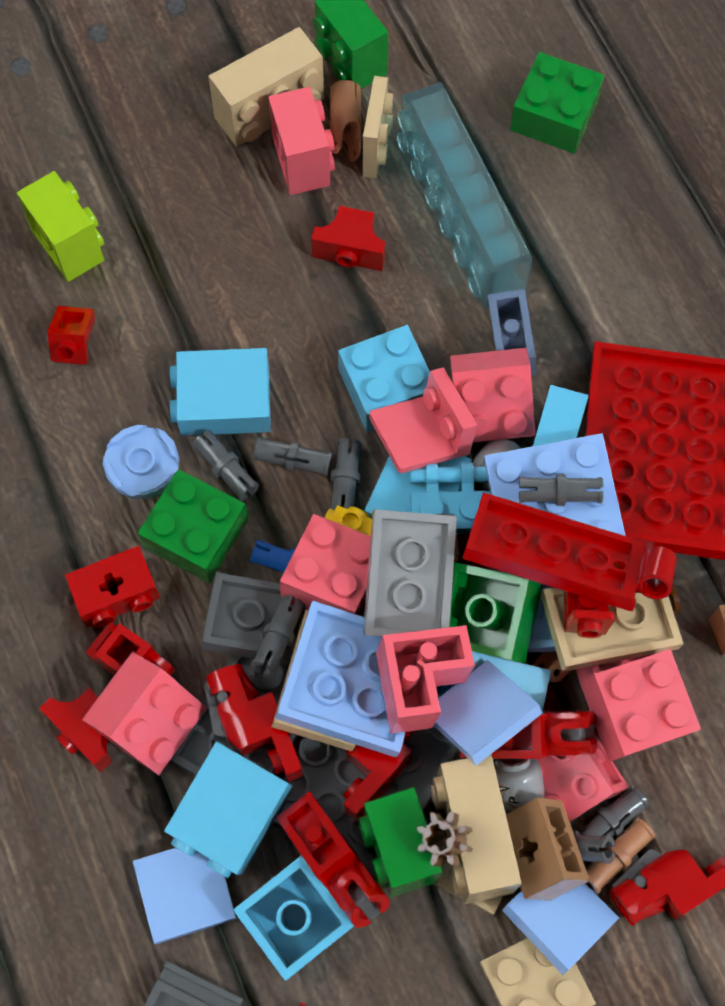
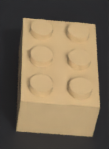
[208,27,324,147]
[431,754,522,904]

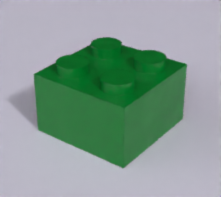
[313,0,388,89]
[510,52,605,154]
[137,469,249,584]
[449,562,543,664]
[358,787,442,898]

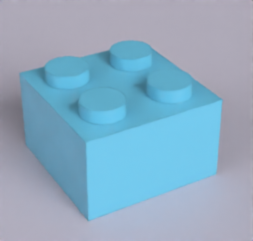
[338,325,430,432]
[233,855,354,981]

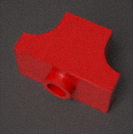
[311,205,386,271]
[85,621,175,676]
[39,688,113,773]

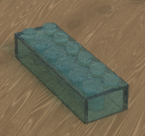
[397,82,532,309]

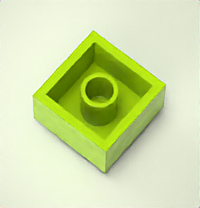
[16,170,105,282]

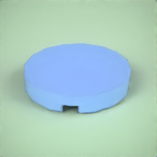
[103,425,180,499]

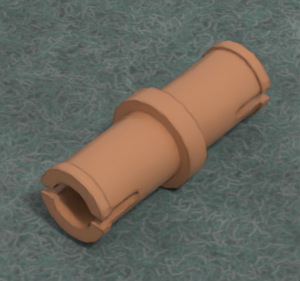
[586,818,656,895]

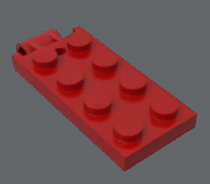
[462,492,677,612]

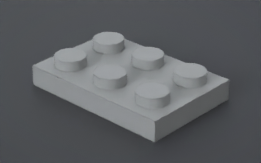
[363,509,457,637]

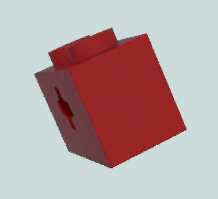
[65,545,160,628]

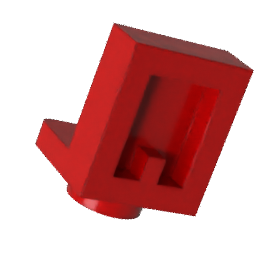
[47,306,95,365]
[564,591,615,638]

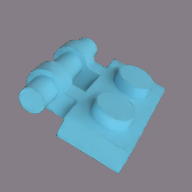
[410,463,490,534]

